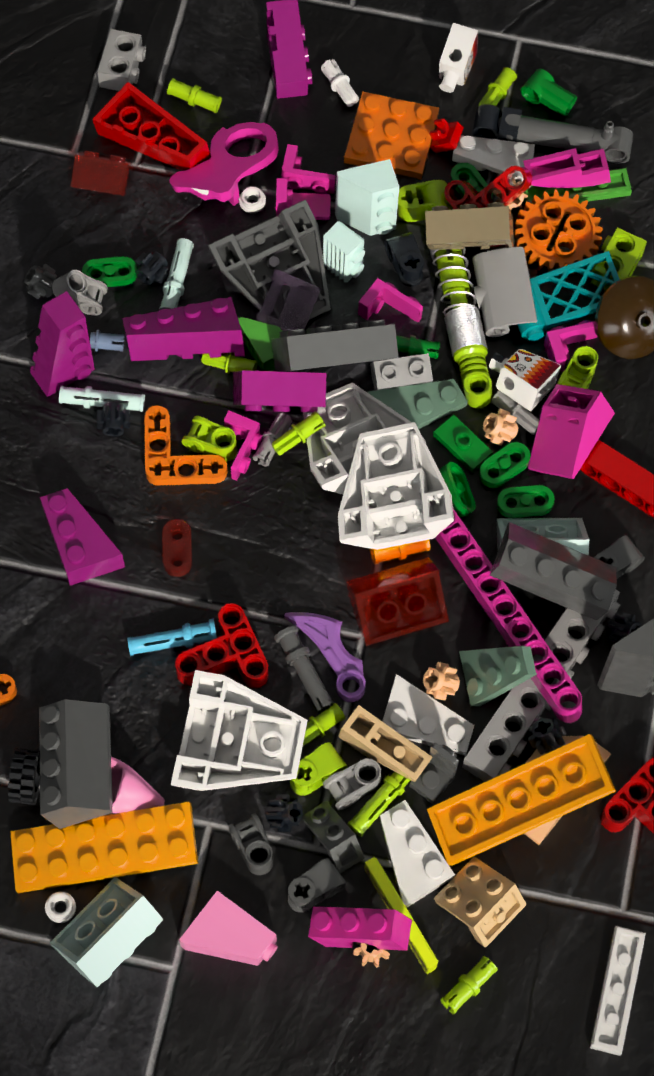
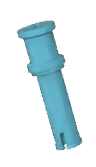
[127,618,217,656]

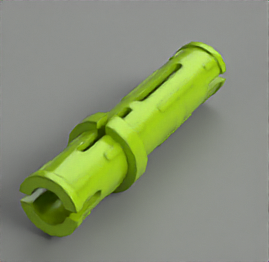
[347,771,410,837]

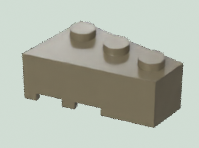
[425,202,514,250]

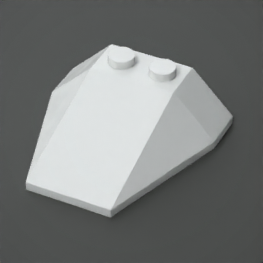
[303,383,426,494]
[338,422,454,550]
[171,670,307,791]

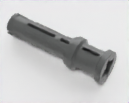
[274,625,334,713]

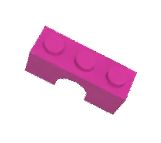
[308,906,412,951]

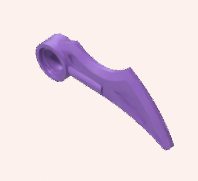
[284,612,366,702]

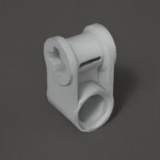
[52,270,108,316]
[322,758,381,810]

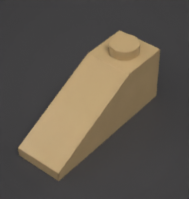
[338,705,433,782]

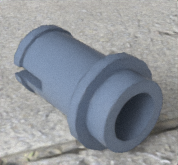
[90,330,124,352]

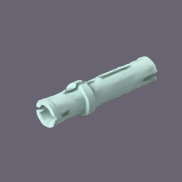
[159,238,194,311]
[59,386,145,412]

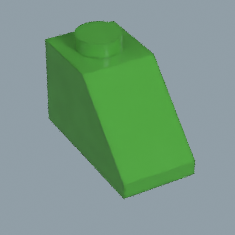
[238,317,282,371]

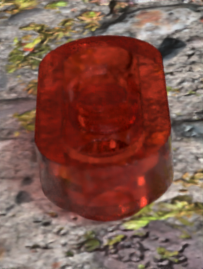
[162,519,192,577]

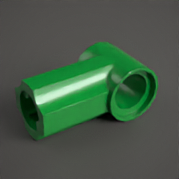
[521,69,577,117]

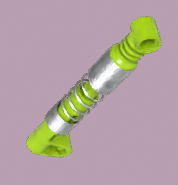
[397,180,492,408]

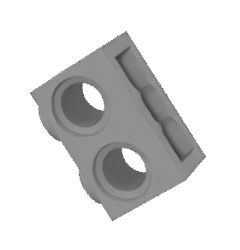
[97,29,146,91]
[370,353,433,391]

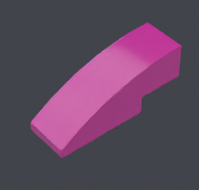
[523,148,611,188]

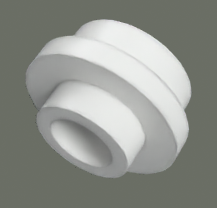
[239,187,266,213]
[45,892,76,923]

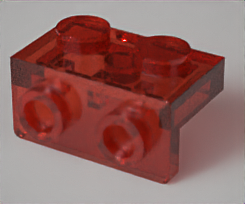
[71,151,132,196]

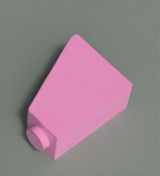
[179,891,278,966]

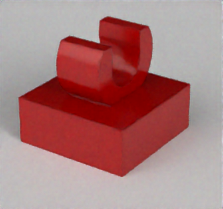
[429,118,464,153]

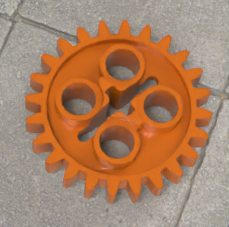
[514,190,603,274]

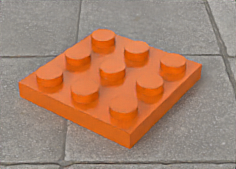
[344,91,439,179]

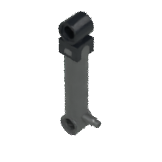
[472,104,633,164]

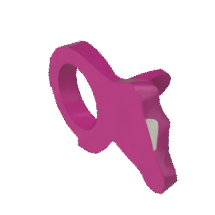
[169,122,279,206]

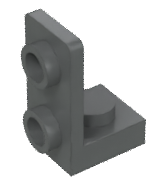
[409,743,459,804]
[302,802,365,873]

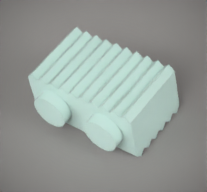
[323,221,365,282]

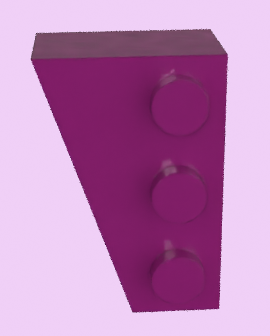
[266,0,312,99]
[233,370,326,413]
[40,488,125,586]

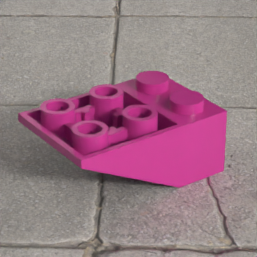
[528,384,615,479]

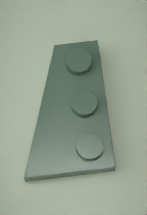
[367,379,468,429]
[459,646,537,707]

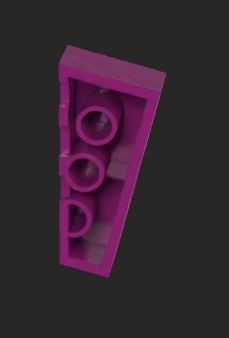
[30,291,95,397]
[122,297,245,361]

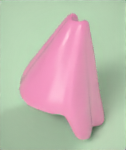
[111,757,165,813]

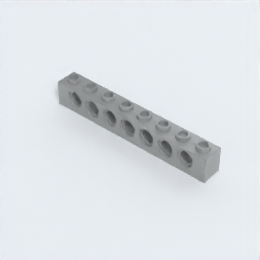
[462,589,620,782]

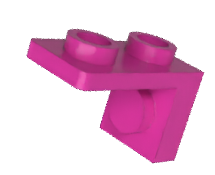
[282,144,336,194]
[276,178,331,220]
[358,278,423,323]
[544,320,598,372]
[224,411,263,481]

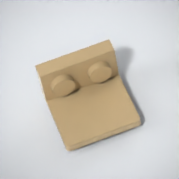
[434,857,527,948]

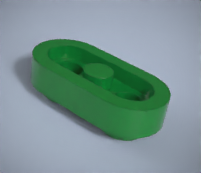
[450,163,493,208]
[82,256,137,287]
[479,442,530,488]
[439,462,476,517]
[497,485,555,518]

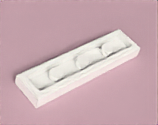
[590,926,646,1056]

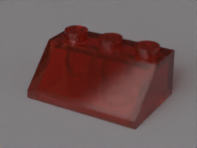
[346,557,449,646]

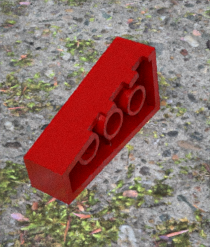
[92,82,211,171]

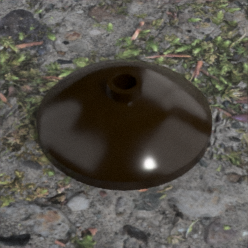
[595,276,654,359]

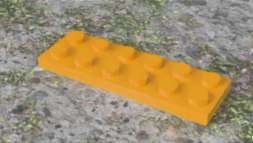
[427,734,616,866]
[10,802,198,893]

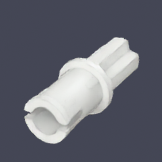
[321,59,359,107]

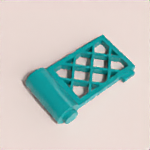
[517,251,620,341]

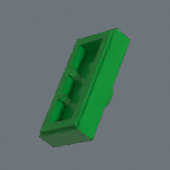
[433,415,493,473]

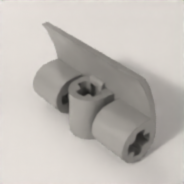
[473,247,537,337]

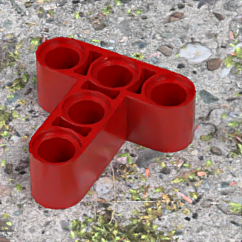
[444,166,532,247]
[175,603,268,689]
[601,757,654,834]

